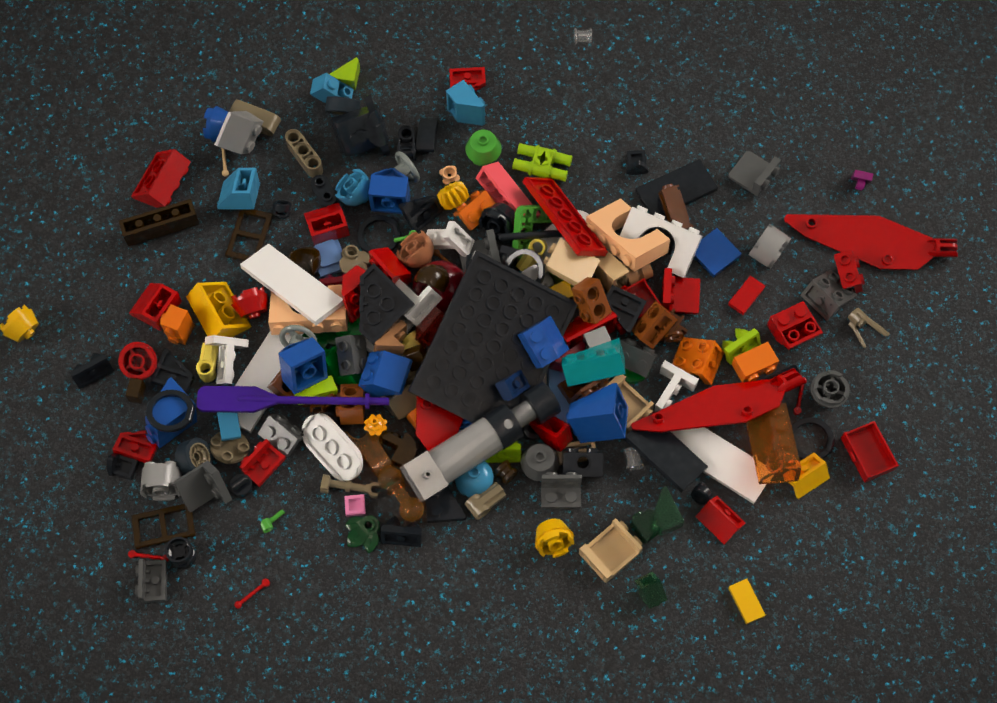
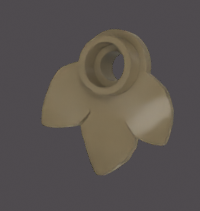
[339,245,370,274]

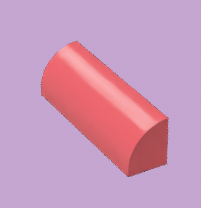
[476,161,541,231]

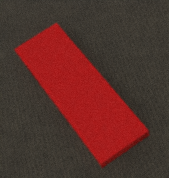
[522,177,608,256]

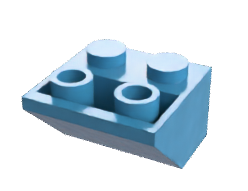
[446,80,486,126]
[217,168,260,209]

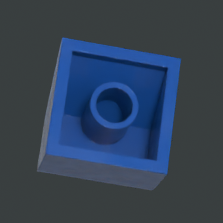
[517,316,570,369]
[358,351,413,397]

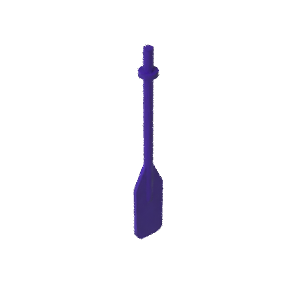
[196,386,389,413]

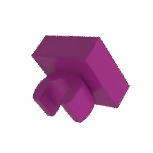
[851,170,873,191]

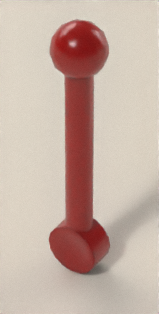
[793,377,807,415]
[128,550,169,562]
[234,579,270,609]

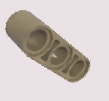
[228,100,281,136]
[285,129,323,178]

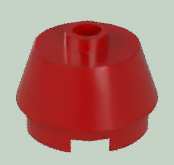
[231,287,268,319]
[118,342,157,380]

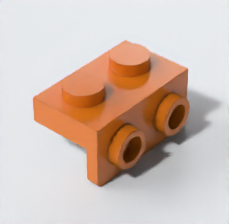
[453,190,496,230]

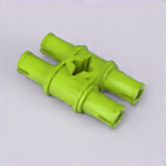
[512,143,573,182]

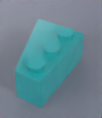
[562,338,625,387]

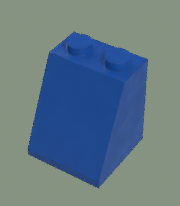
[145,377,197,448]
[566,383,628,443]

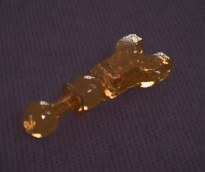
[344,416,424,522]

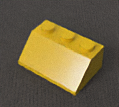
[186,282,251,337]

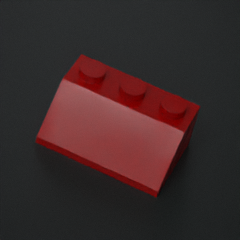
[131,149,191,208]
[563,310,617,349]

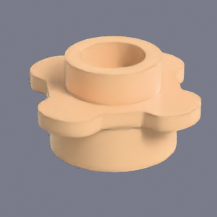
[439,166,460,185]

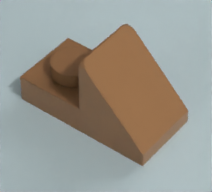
[374,320,407,356]

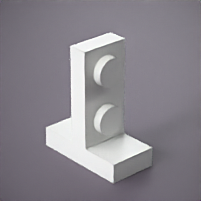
[426,221,474,257]
[395,279,442,326]
[205,335,249,385]
[654,360,699,412]

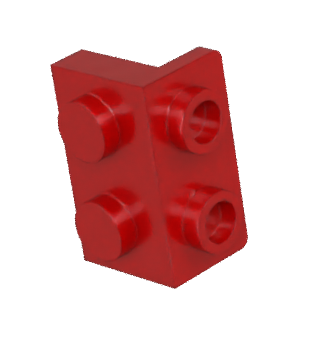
[834,250,865,293]
[239,439,286,487]

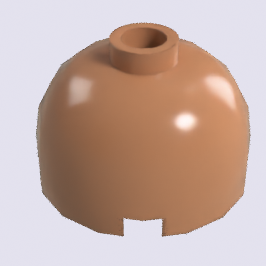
[396,231,434,268]

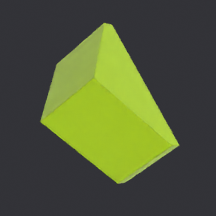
[329,57,360,90]

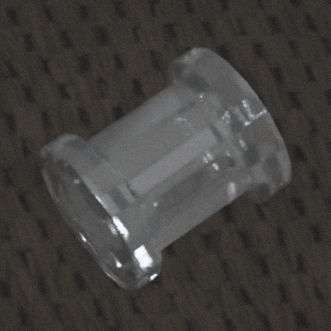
[574,28,592,44]
[623,447,644,471]

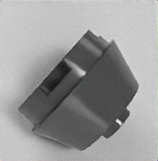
[811,370,850,408]
[520,444,560,481]

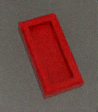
[728,275,766,315]

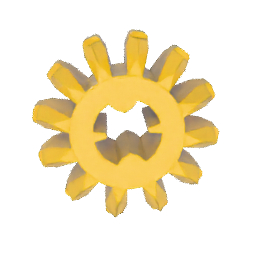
[437,181,469,210]

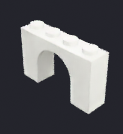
[620,205,703,278]

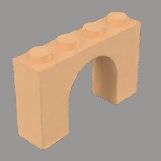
[586,199,670,272]
[268,285,348,335]

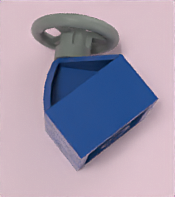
[368,151,420,214]
[278,325,328,395]

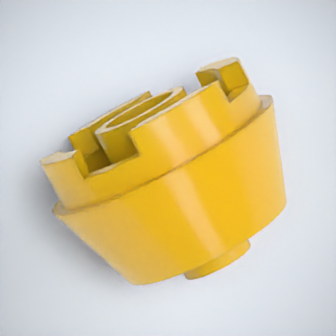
[0,305,39,343]
[535,519,574,558]

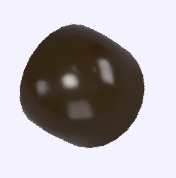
[288,247,321,276]
[414,264,449,292]

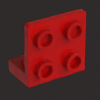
[661,268,700,314]

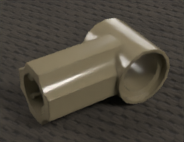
[465,482,506,520]

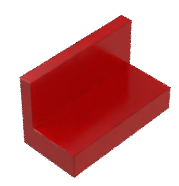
[695,496,746,545]

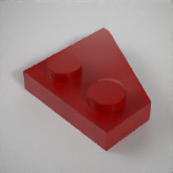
[449,67,486,91]
[112,430,158,463]

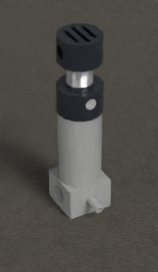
[400,381,561,502]

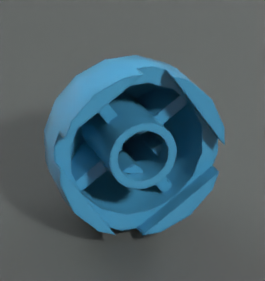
[335,169,370,206]
[455,461,494,497]

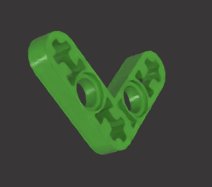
[512,205,552,260]

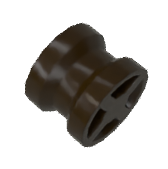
[494,460,519,485]

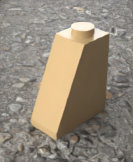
[594,251,629,292]

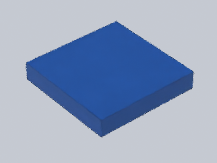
[694,228,742,278]

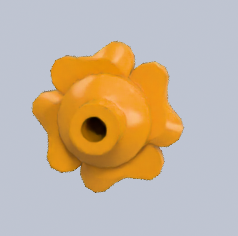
[364,414,387,436]

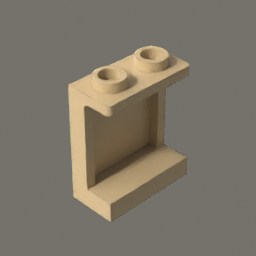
[543,238,600,286]
[605,375,654,434]
[579,518,643,583]

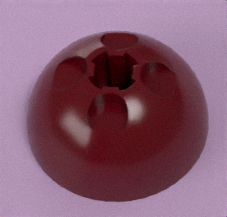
[412,260,464,315]

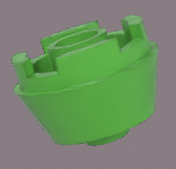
[465,130,502,166]

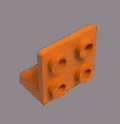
[672,337,724,385]

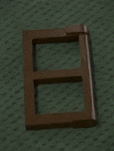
[225,209,273,261]
[131,504,196,549]

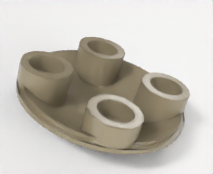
[210,432,250,464]

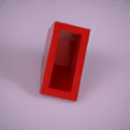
[529,416,573,452]

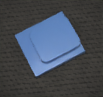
[313,239,342,278]

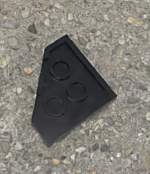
[359,263,415,345]

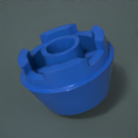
[203,106,228,142]

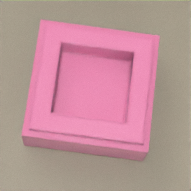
[344,494,366,517]

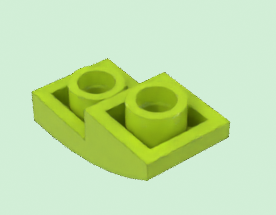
[294,375,338,405]

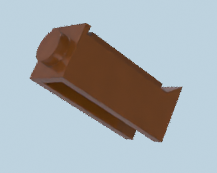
[658,183,694,230]

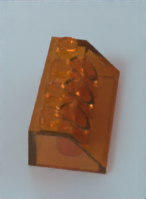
[746,403,801,484]

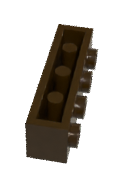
[119,199,200,246]

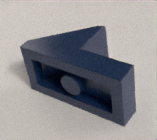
[495,370,530,401]

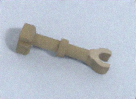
[320,474,380,498]

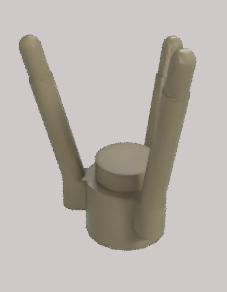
[848,308,890,348]

